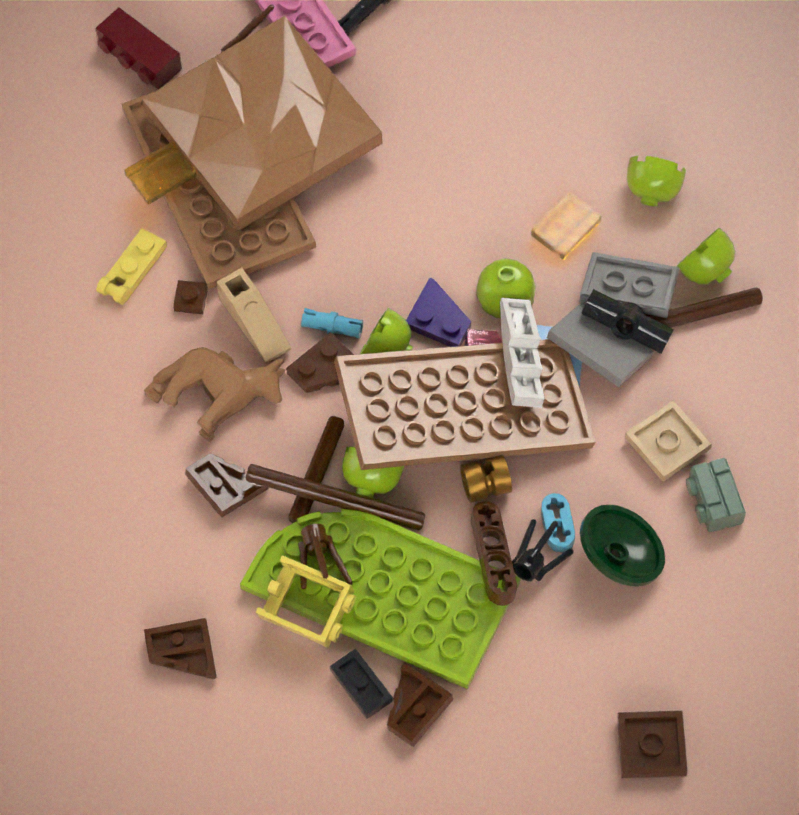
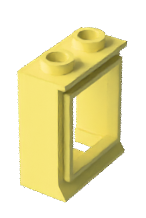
[255,555,356,648]

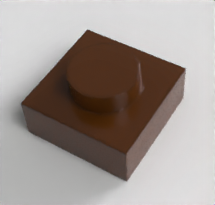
[173,280,208,314]

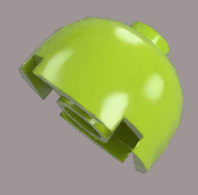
[627,156,686,207]
[677,228,736,284]
[476,258,536,319]
[360,308,413,354]
[342,446,404,498]

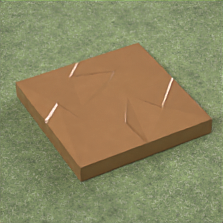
[142,16,383,230]

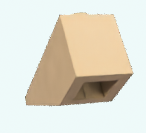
[217,268,291,364]

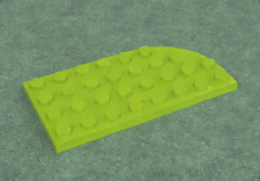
[240,509,520,690]

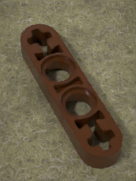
[471,501,517,606]

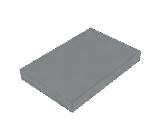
[580,252,679,318]
[547,303,654,387]

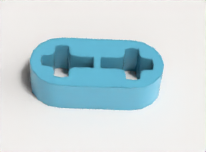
[541,493,575,553]

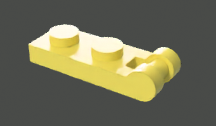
[96,228,167,305]

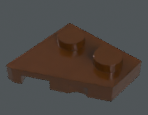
[144,618,217,679]

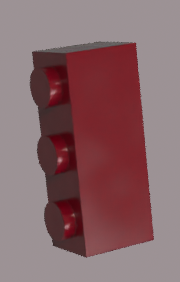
[95,7,182,89]

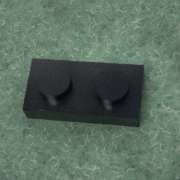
[330,649,393,719]

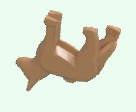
[144,347,285,442]

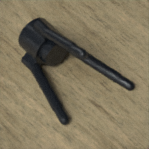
[512,519,574,582]

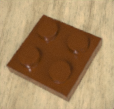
[617,711,688,778]

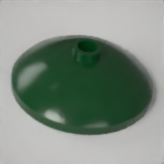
[580,505,665,587]

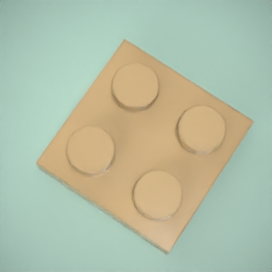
[625,400,712,482]

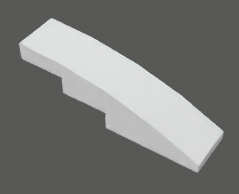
[500,298,545,408]

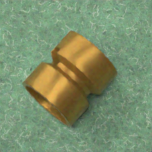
[460,455,513,503]

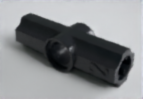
[581,289,674,354]

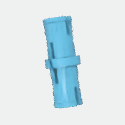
[301,308,363,339]

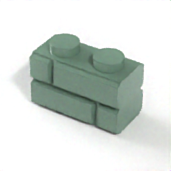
[686,458,746,532]

